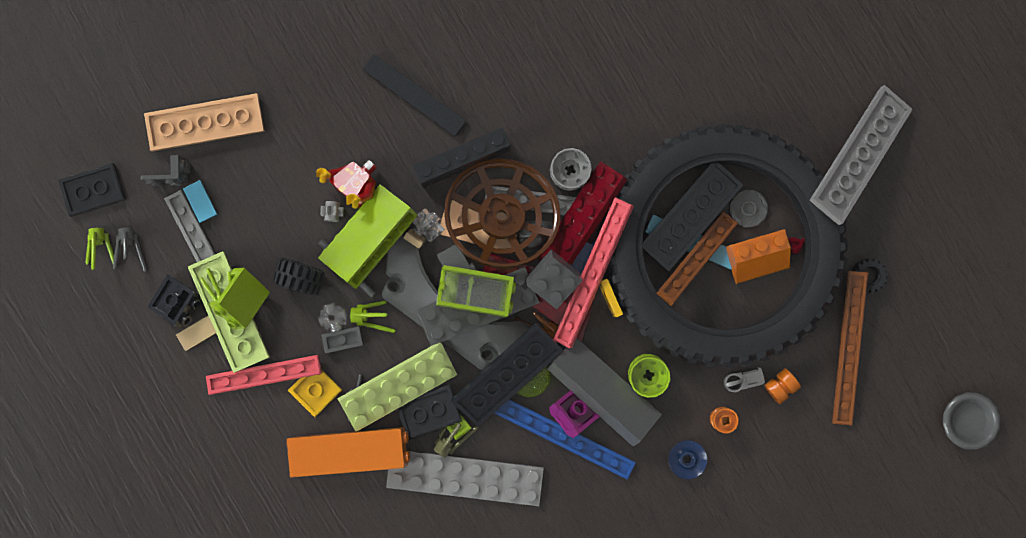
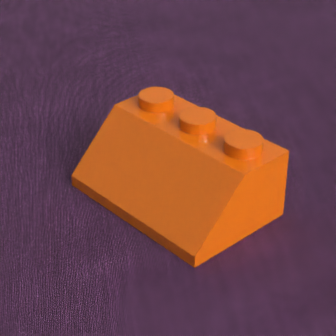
[725,229,790,284]

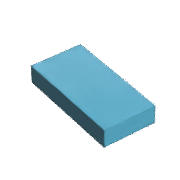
[183,180,218,223]

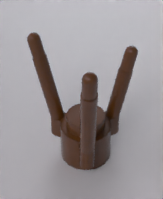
[514,312,559,339]

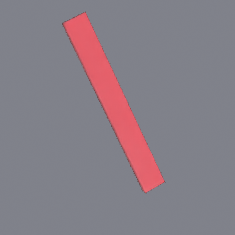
[554,198,634,348]

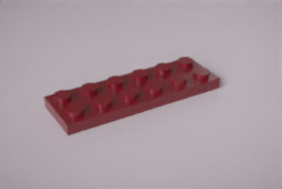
[539,161,628,265]

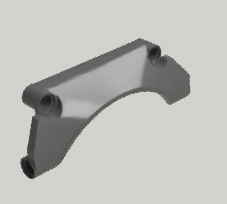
[382,234,530,370]

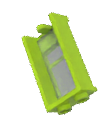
[436,265,516,317]

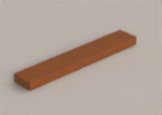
[656,211,738,306]

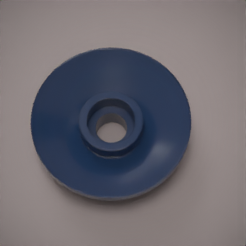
[668,440,707,479]

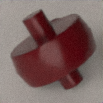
[788,237,805,254]

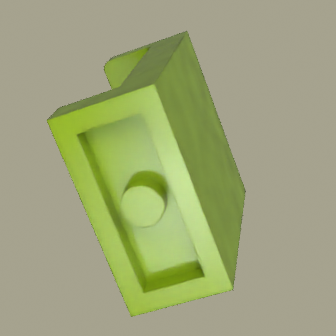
[209,268,270,329]

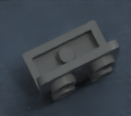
[141,155,191,186]

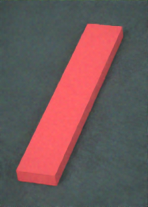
[206,355,322,395]

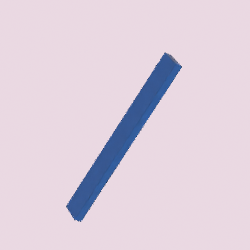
[494,399,636,480]

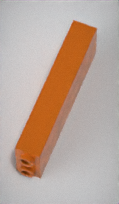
[287,427,410,477]

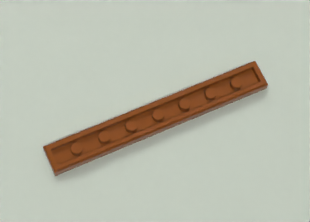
[832,271,868,425]

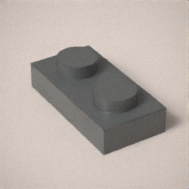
[321,326,364,353]

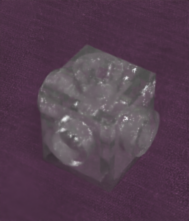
[412,208,445,243]
[318,303,347,332]

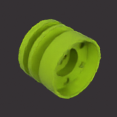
[628,354,670,398]

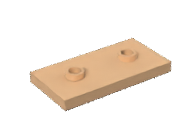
[438,200,517,254]

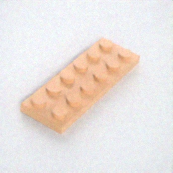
[144,93,265,152]

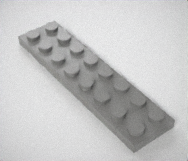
[810,85,912,225]
[386,451,544,506]

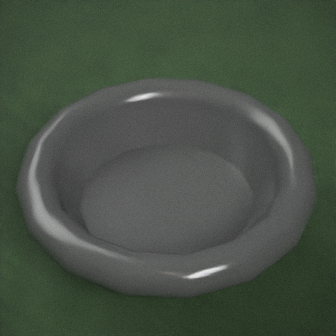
[943,392,1000,450]

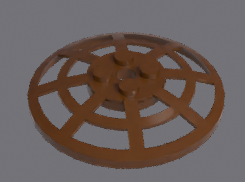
[444,159,560,269]

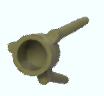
[434,423,479,458]

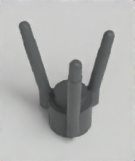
[113,228,147,272]

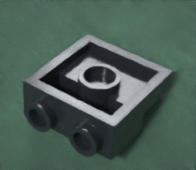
[148,274,202,328]

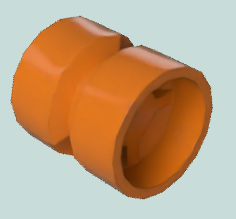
[764,368,801,404]
[710,407,738,433]

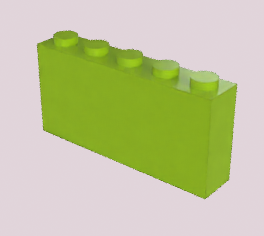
[318,185,418,289]

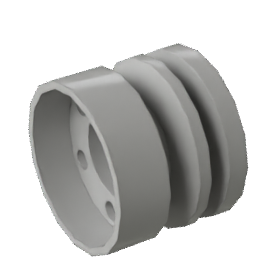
[550,148,592,191]

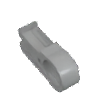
[724,367,765,392]

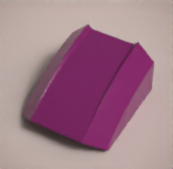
[549,390,600,438]

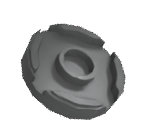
[729,190,768,228]

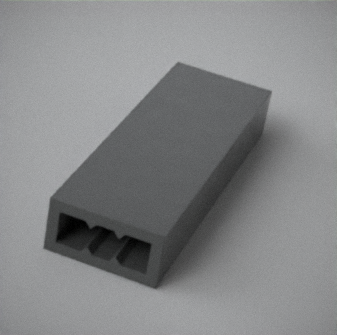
[547,338,662,446]

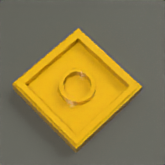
[599,279,623,317]
[288,369,342,417]

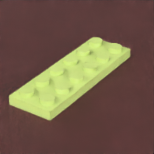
[188,251,270,373]
[337,342,457,432]

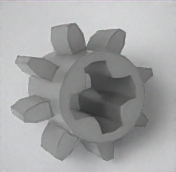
[320,201,344,222]

